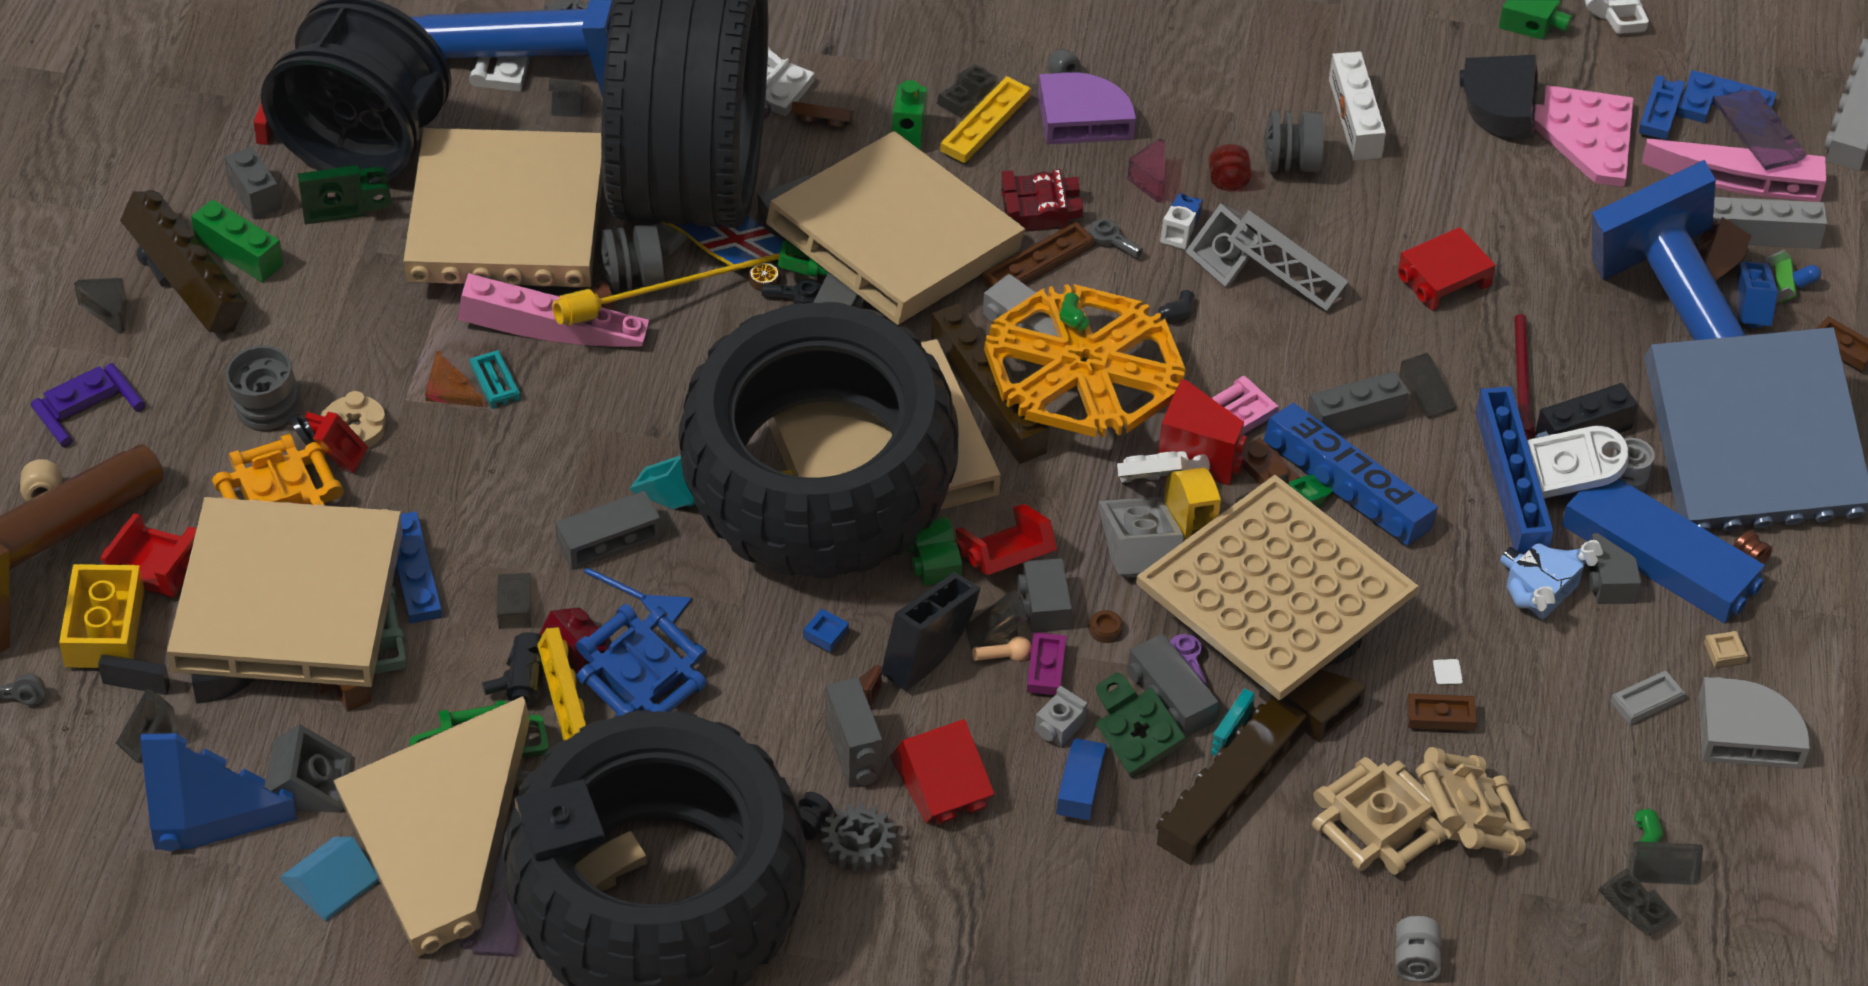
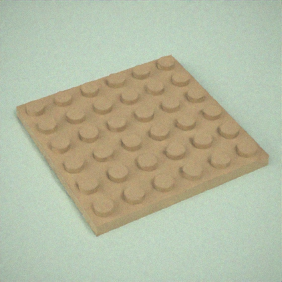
[1136,475,1418,701]

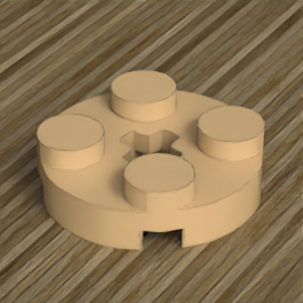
[321,391,386,448]

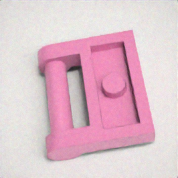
[1212,376,1278,435]

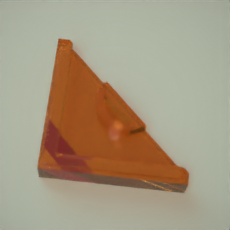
[425,351,484,407]

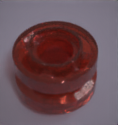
[1208,144,1252,190]

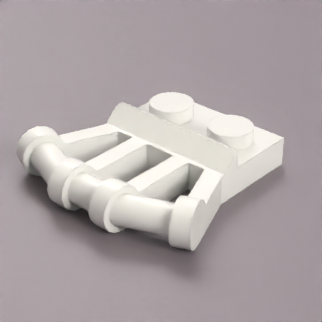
[765,46,815,117]
[1117,451,1210,483]

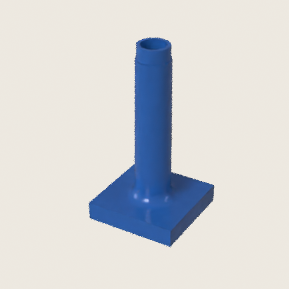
[411,0,614,99]
[1592,160,1746,340]

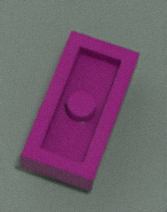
[1027,632,1067,695]

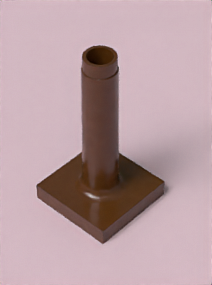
[0,445,164,652]

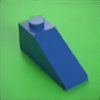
[1738,261,1778,328]

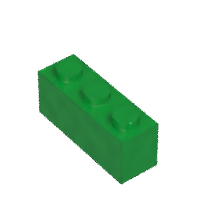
[191,199,283,283]

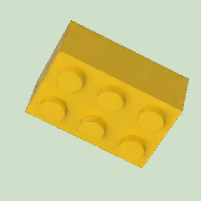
[59,564,145,668]

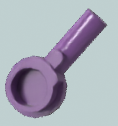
[1170,634,1208,687]

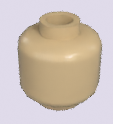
[20,459,63,502]

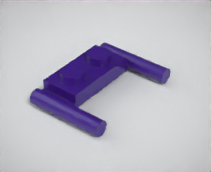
[31,363,145,447]

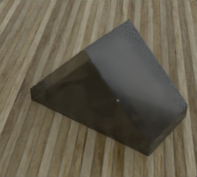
[74,278,127,334]
[115,688,179,763]

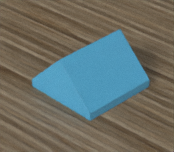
[280,837,379,922]

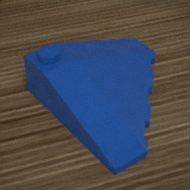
[140,734,297,851]

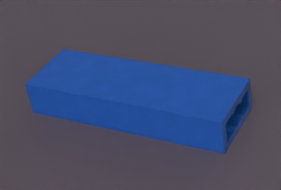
[1562,478,1765,624]

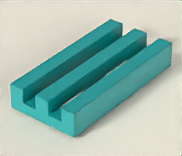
[469,350,521,409]
[1211,688,1255,756]

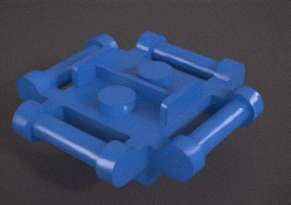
[576,604,707,717]

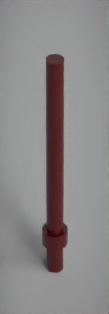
[1514,314,1535,440]

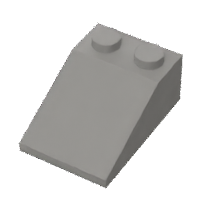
[1099,497,1183,577]

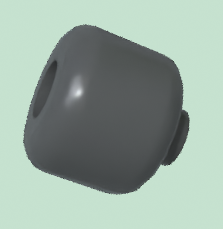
[1047,49,1080,73]

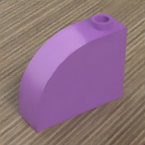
[1038,72,1136,145]

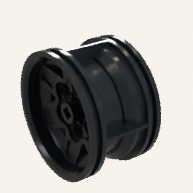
[261,0,452,182]

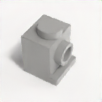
[1035,686,1087,748]

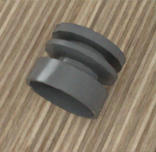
[1264,110,1324,173]
[600,224,664,293]
[225,345,301,430]

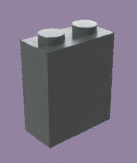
[825,677,882,788]

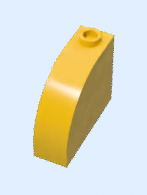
[1164,467,1221,542]

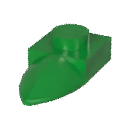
[1287,475,1333,507]

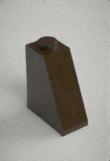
[1259,669,1366,743]

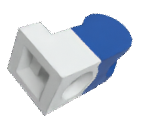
[1160,193,1203,250]

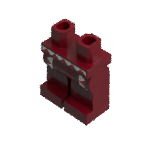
[1001,169,1083,231]

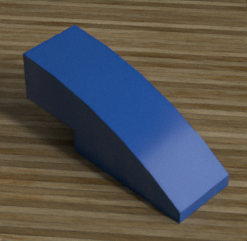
[1056,738,1107,820]

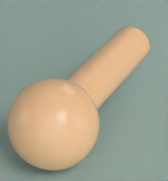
[972,636,1032,661]

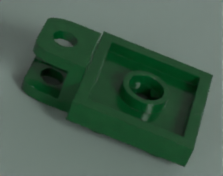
[297,165,392,224]
[1096,673,1188,779]

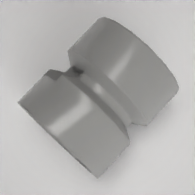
[1612,438,1655,493]
[1395,916,1441,982]

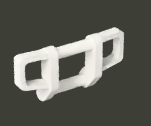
[1585,0,1649,34]

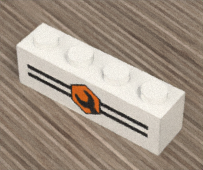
[1329,51,1386,161]

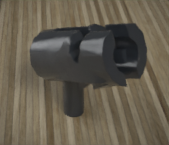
[482,632,543,706]

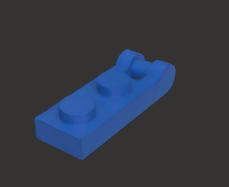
[1638,75,1685,140]

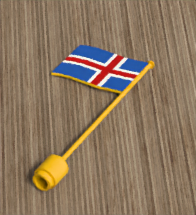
[552,216,800,326]

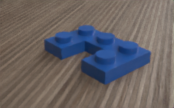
[1676,70,1777,139]

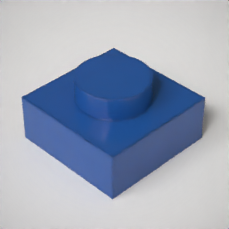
[803,608,849,652]

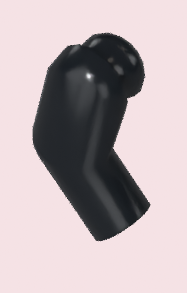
[1158,290,1195,322]

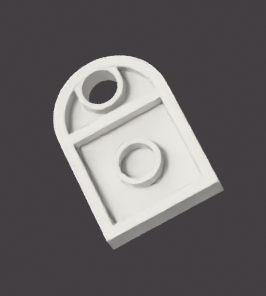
[1527,426,1629,498]

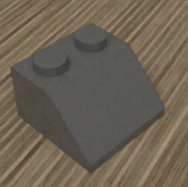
[265,724,352,813]

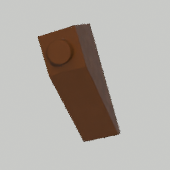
[1697,217,1751,281]

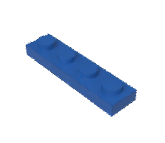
[396,511,442,624]

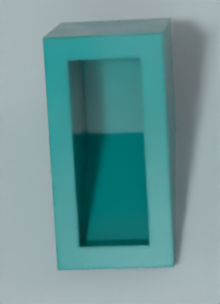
[629,455,695,509]

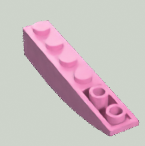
[1642,139,1826,202]
[457,273,649,347]

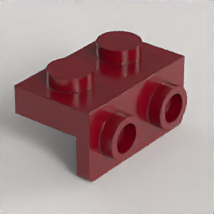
[539,607,612,675]

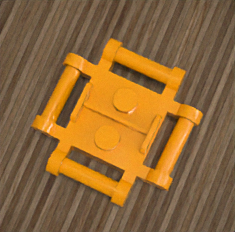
[212,433,344,505]

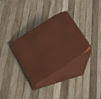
[859,665,882,707]

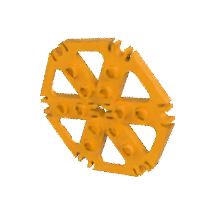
[984,284,1186,438]

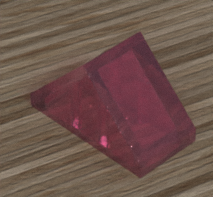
[1127,139,1165,202]

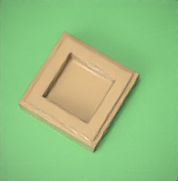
[1704,631,1748,668]

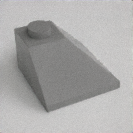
[1185,203,1264,287]

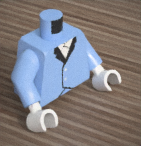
[1500,540,1603,620]

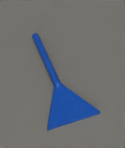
[584,568,692,623]

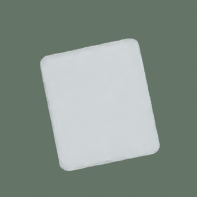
[1433,659,1463,684]

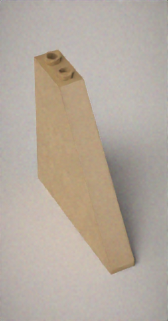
[333,696,530,957]

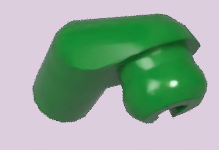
[1059,293,1090,332]
[1634,808,1663,857]

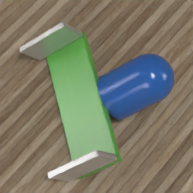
[1766,250,1821,303]

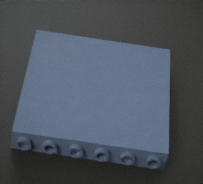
[1644,327,1868,531]

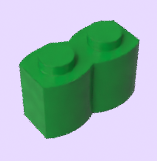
[907,517,962,585]

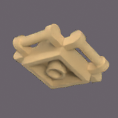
[1416,747,1533,857]
[1312,757,1447,875]

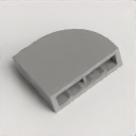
[1698,677,1810,769]

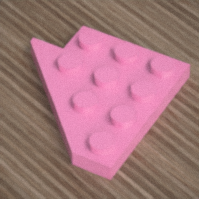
[1534,85,1633,187]

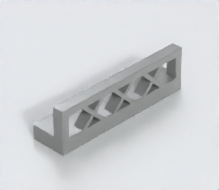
[1227,210,1348,311]

